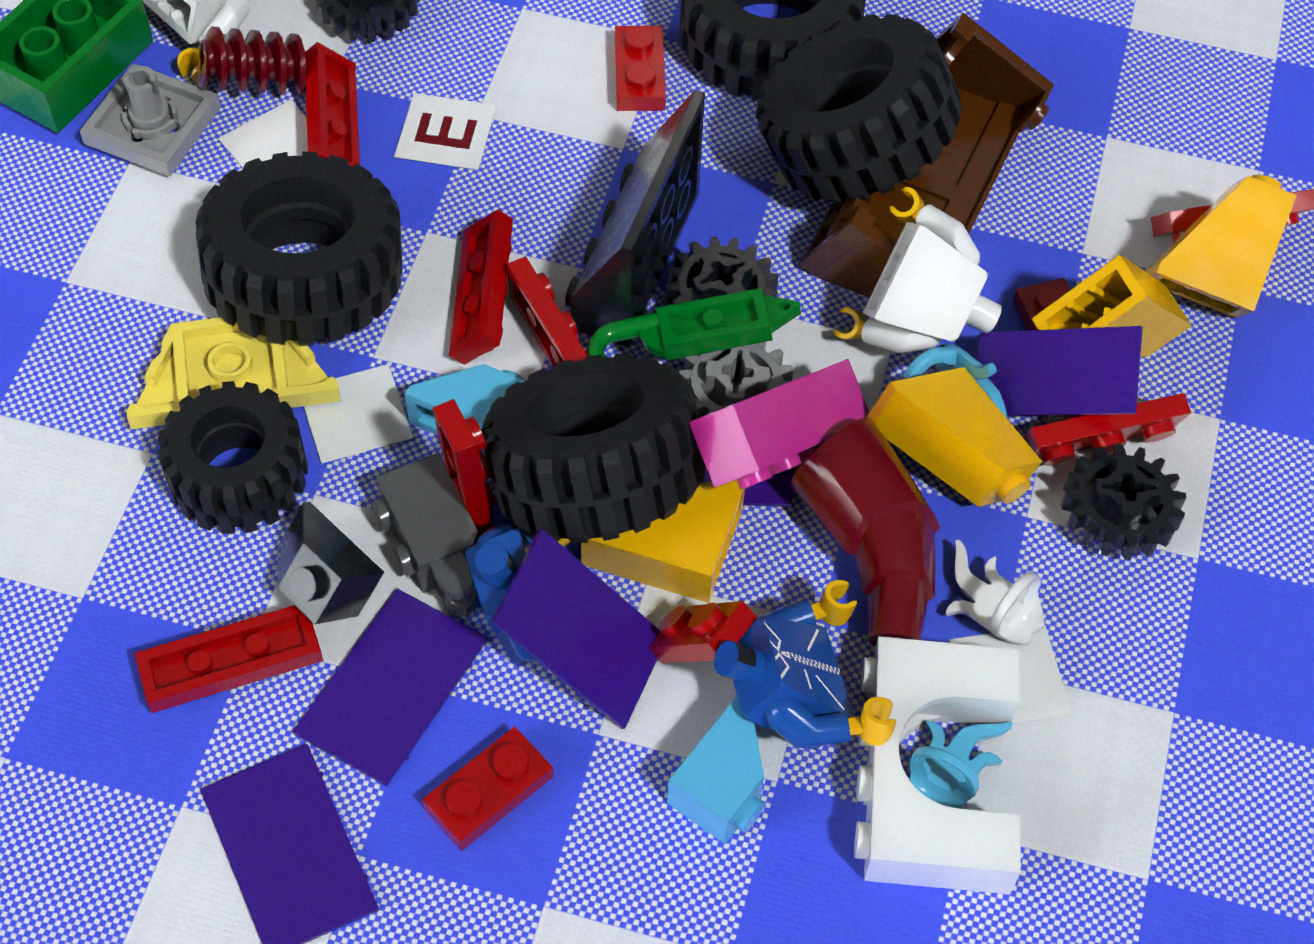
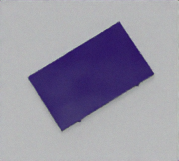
[491,529,661,729]
[292,588,488,787]
[200,744,379,944]

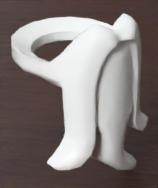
[945,540,1044,645]

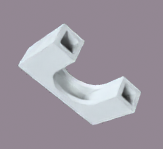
[854,637,1021,894]

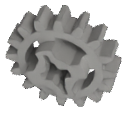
[679,342,793,418]

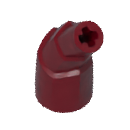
[790,417,940,646]

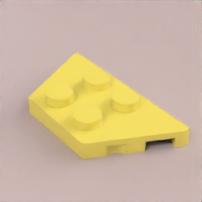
[127,317,341,430]

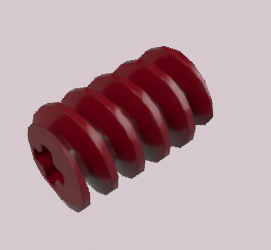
[198,26,306,96]

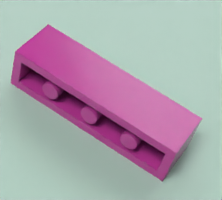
[689,359,869,490]

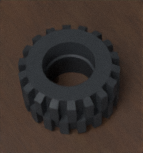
[158,381,308,534]

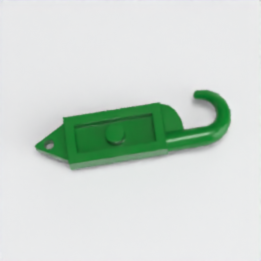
[588,288,801,361]

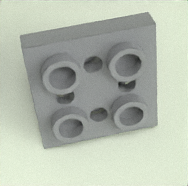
[80,63,221,176]

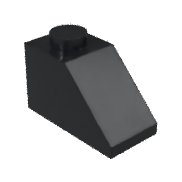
[277,502,384,625]

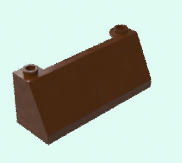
[799,12,1054,298]

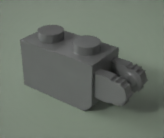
[372,453,479,618]

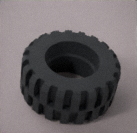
[680,0,866,101]
[756,14,962,203]
[195,151,403,346]
[481,354,706,543]

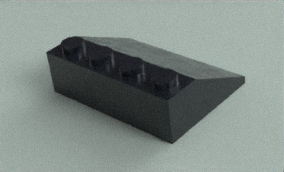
[565,90,705,347]

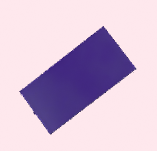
[977,326,1143,416]

